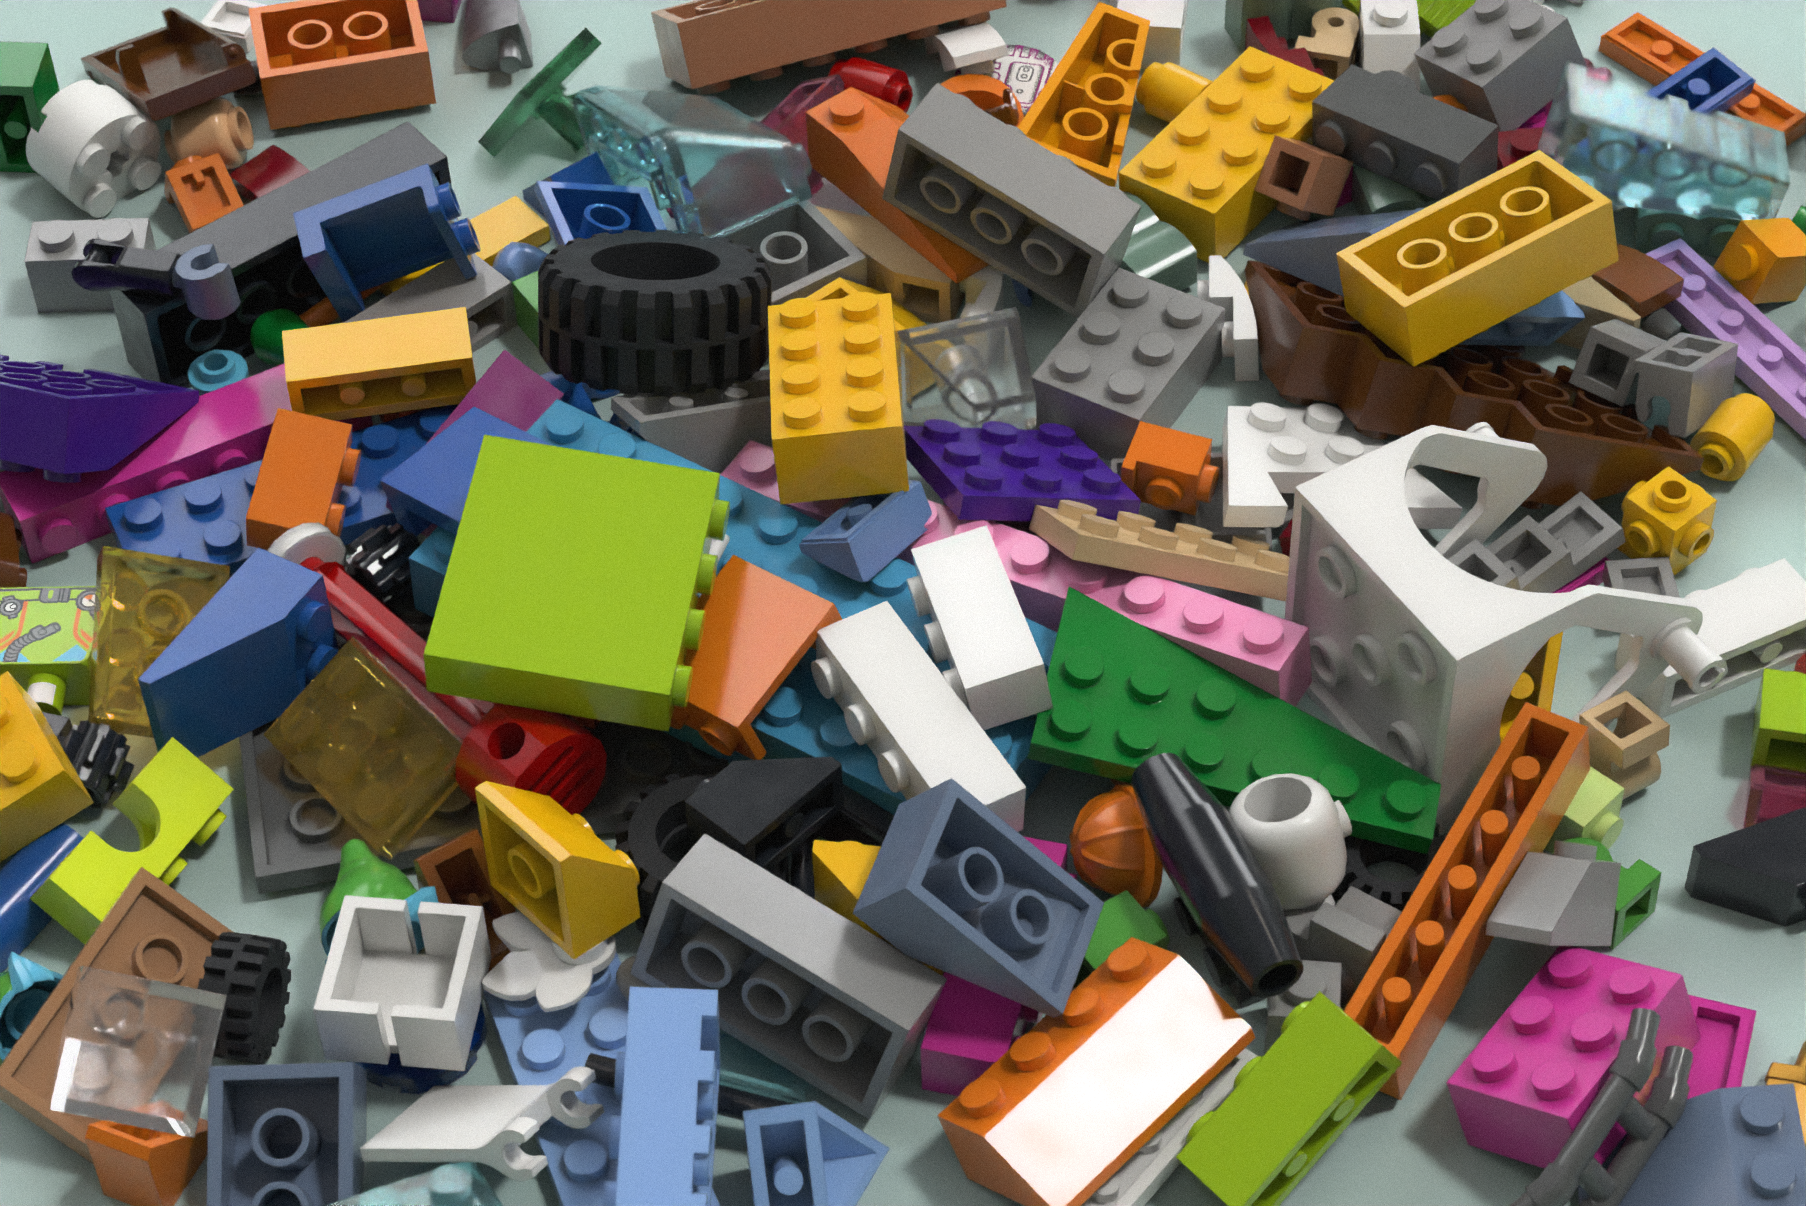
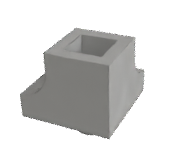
[1286,886,1402,1005]

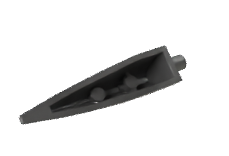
[462,0,533,74]

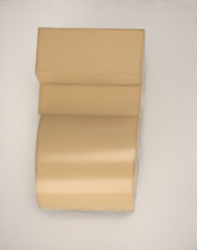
[1294,7,1360,81]
[1579,690,1670,800]

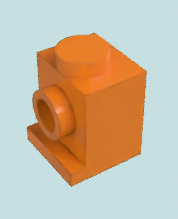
[1121,421,1219,516]

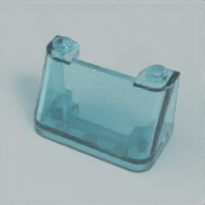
[573,85,812,238]

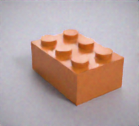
[248,0,436,130]

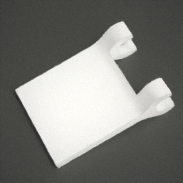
[360,1066,604,1181]

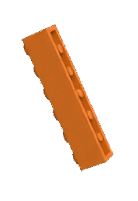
[1344,702,1590,1101]

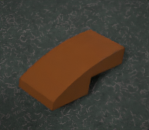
[1591,244,1684,318]

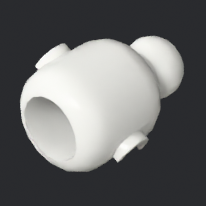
[1229,773,1352,916]

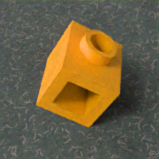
[1713,218,1806,305]

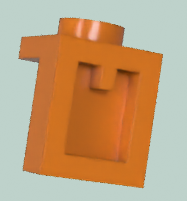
[164,153,244,233]

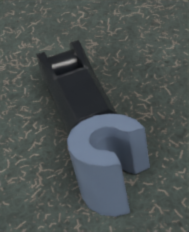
[71,239,241,320]

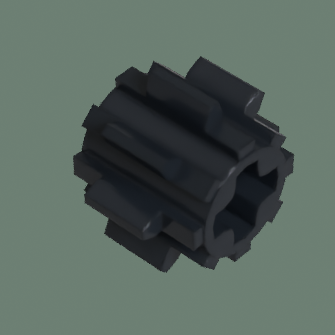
[344,523,421,605]
[57,721,135,808]

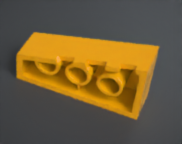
[1017,1,1150,187]

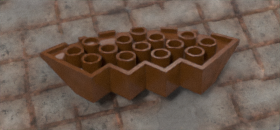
[1245,260,1704,509]

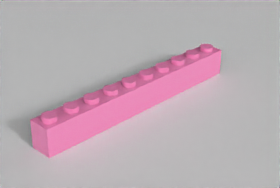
[720,440,1312,707]

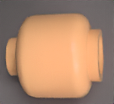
[164,97,254,170]

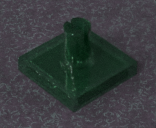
[478,28,602,157]

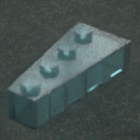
[1538,61,1790,220]

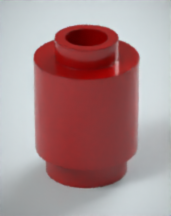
[826,57,913,113]

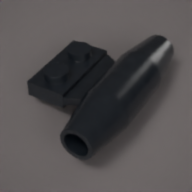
[1131,753,1304,1009]

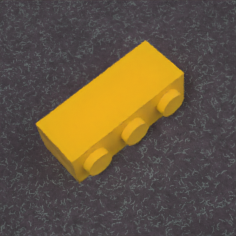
[282,307,476,421]

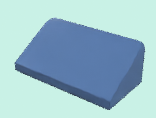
[799,480,932,582]

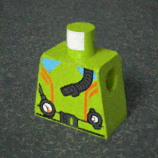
[0,585,128,716]

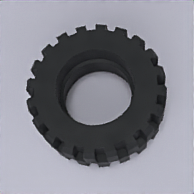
[538,230,772,396]

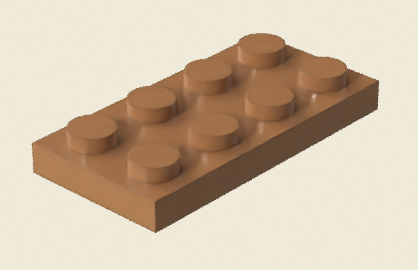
[0,867,233,1164]

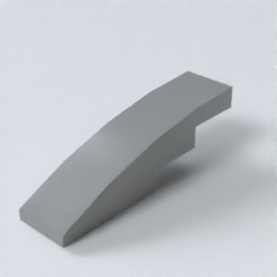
[1448,491,1626,593]

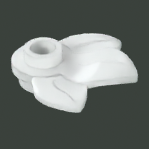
[482,911,616,1012]

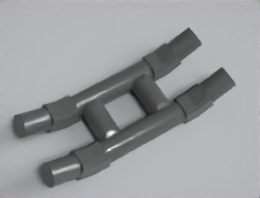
[1509,1008,1694,1206]

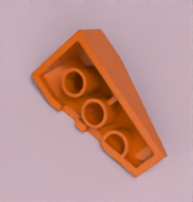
[806,87,990,283]

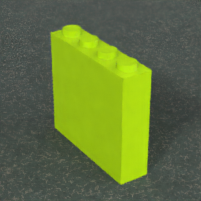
[424,435,730,731]

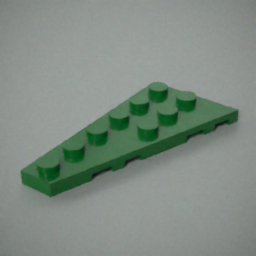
[1027,587,1441,854]

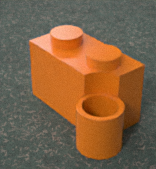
[246,408,361,550]

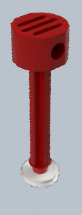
[267,522,607,815]

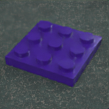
[904,419,1141,521]

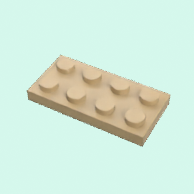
[1029,500,1289,601]

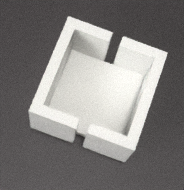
[313,895,492,1071]

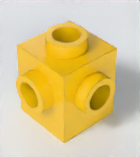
[1617,466,1717,576]

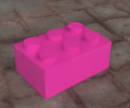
[1446,946,1701,1169]

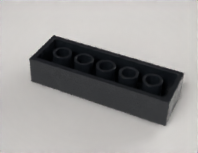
[110,122,452,388]

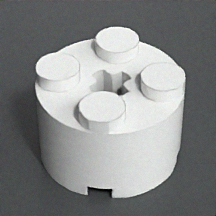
[26,80,161,218]

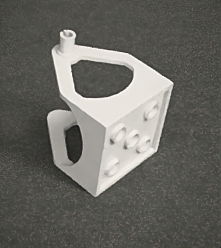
[1285,422,1727,833]

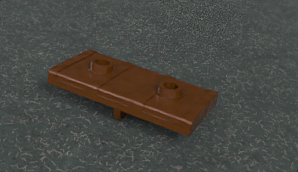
[81,7,256,121]

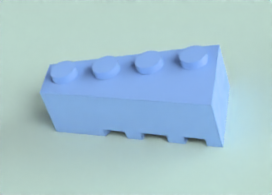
[603,987,721,1206]

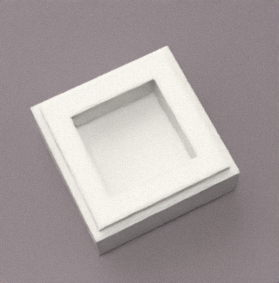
[201,0,268,53]

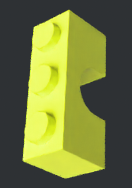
[30,737,234,945]

